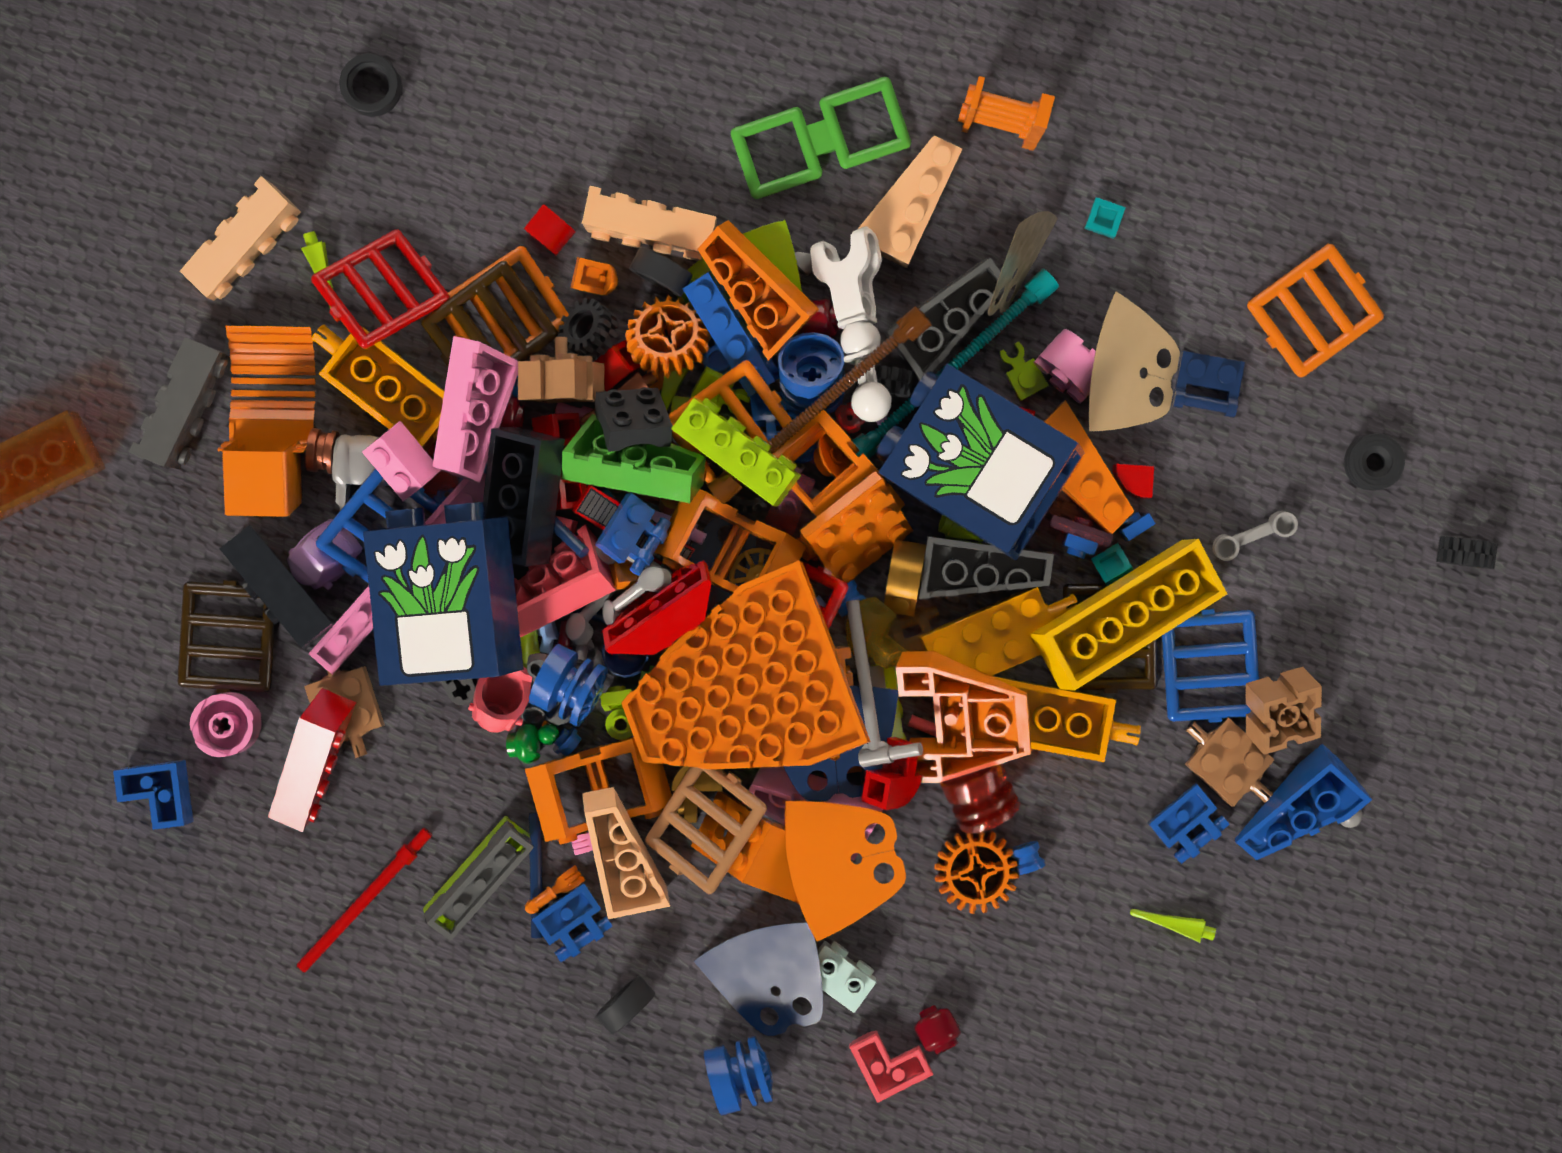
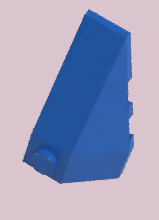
[1235,744,1372,860]

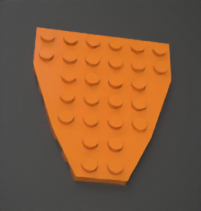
[621,561,871,770]

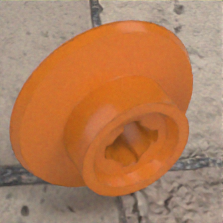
[814,433,852,478]

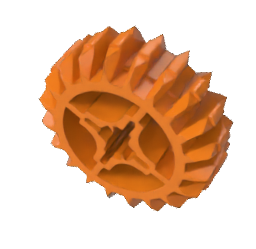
[625,294,711,378]
[934,828,1019,914]

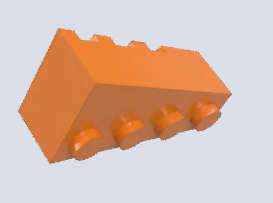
[1043,400,1134,534]

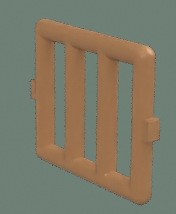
[645,767,767,894]

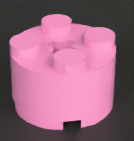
[1033,329,1096,404]
[190,692,261,757]

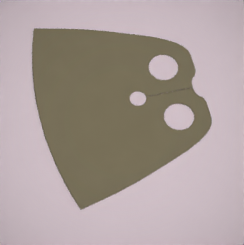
[988,211,1058,316]

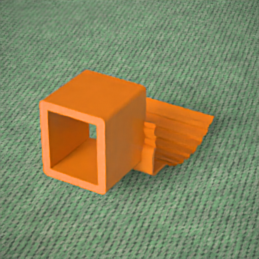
[218,326,316,517]

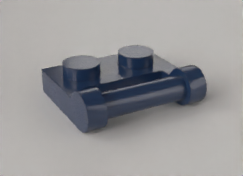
[1172,351,1245,418]

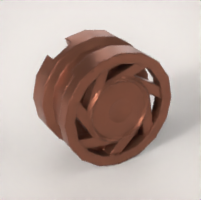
[306,428,340,474]

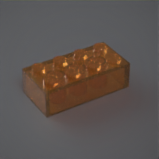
[0,410,106,521]

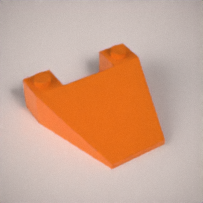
[896,651,1032,783]

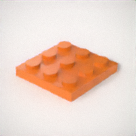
[800,471,913,583]

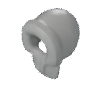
[332,434,389,511]

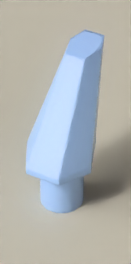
[537,621,559,654]

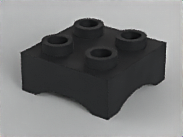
[594,387,673,452]

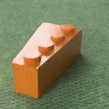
[698,220,819,361]

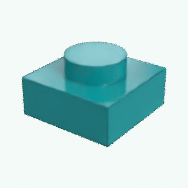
[1084,197,1126,239]
[1091,543,1134,586]

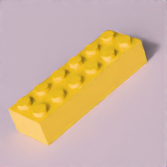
[1030,539,1227,690]

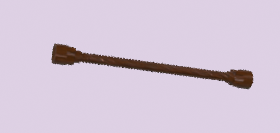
[708,305,932,504]

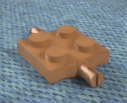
[304,666,385,758]
[1185,718,1274,806]

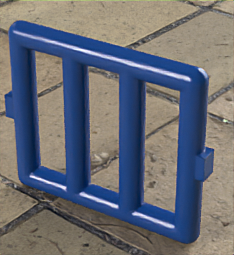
[316,468,441,583]
[1162,609,1259,723]

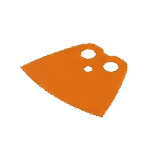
[785,801,906,942]

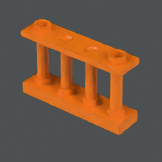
[958,76,1055,151]

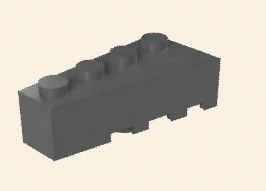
[883,258,1005,382]
[129,337,228,469]
[918,535,1054,599]

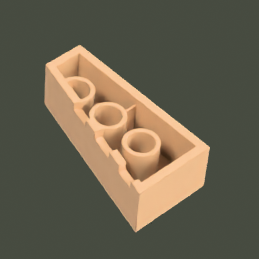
[180,176,301,301]

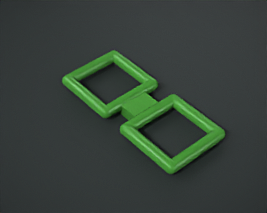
[730,77,911,199]

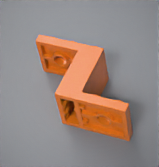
[691,791,853,931]

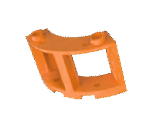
[773,410,905,517]
[655,489,807,594]
[525,737,672,844]

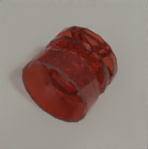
[939,763,1021,833]

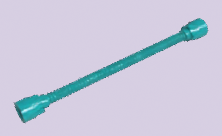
[852,269,1059,459]

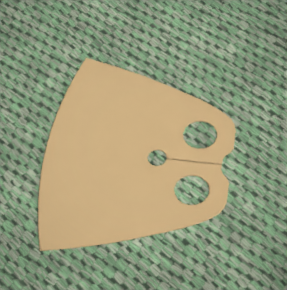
[1089,292,1180,431]

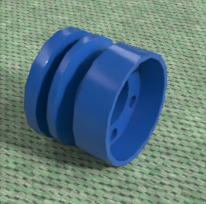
[778,332,846,417]
[529,644,608,727]
[704,1036,773,1116]

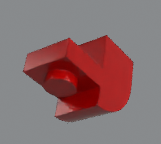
[861,737,922,810]

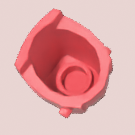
[468,667,533,733]

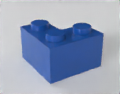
[113,760,193,830]

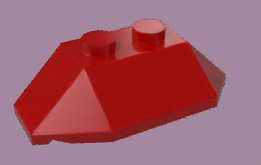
[602,561,711,655]

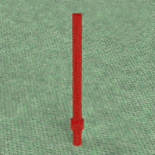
[296,827,433,973]

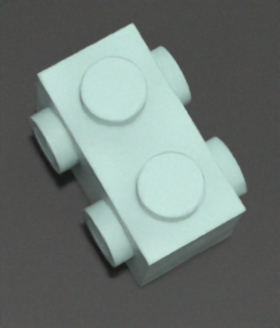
[818,941,876,1013]

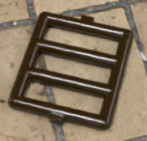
[421,261,558,367]
[177,580,275,693]
[1063,581,1158,693]

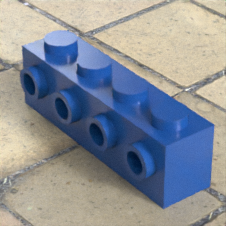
[682,271,779,397]

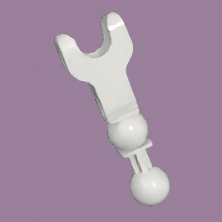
[810,226,892,422]

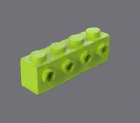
[671,397,801,506]

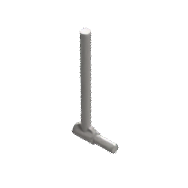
[846,600,923,768]

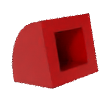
[524,204,575,256]
[594,340,641,391]
[1113,464,1155,499]

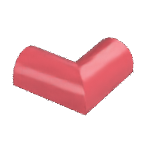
[849,1031,934,1103]

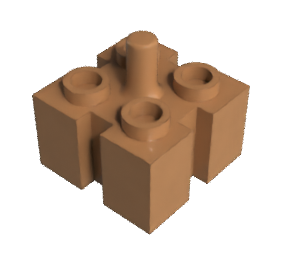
[518,337,604,403]
[1246,667,1322,755]

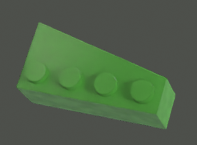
[562,414,706,503]

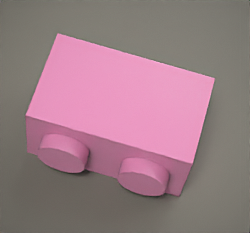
[362,421,441,501]

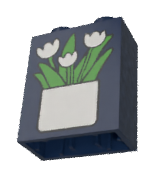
[876,364,1085,560]
[363,502,524,686]

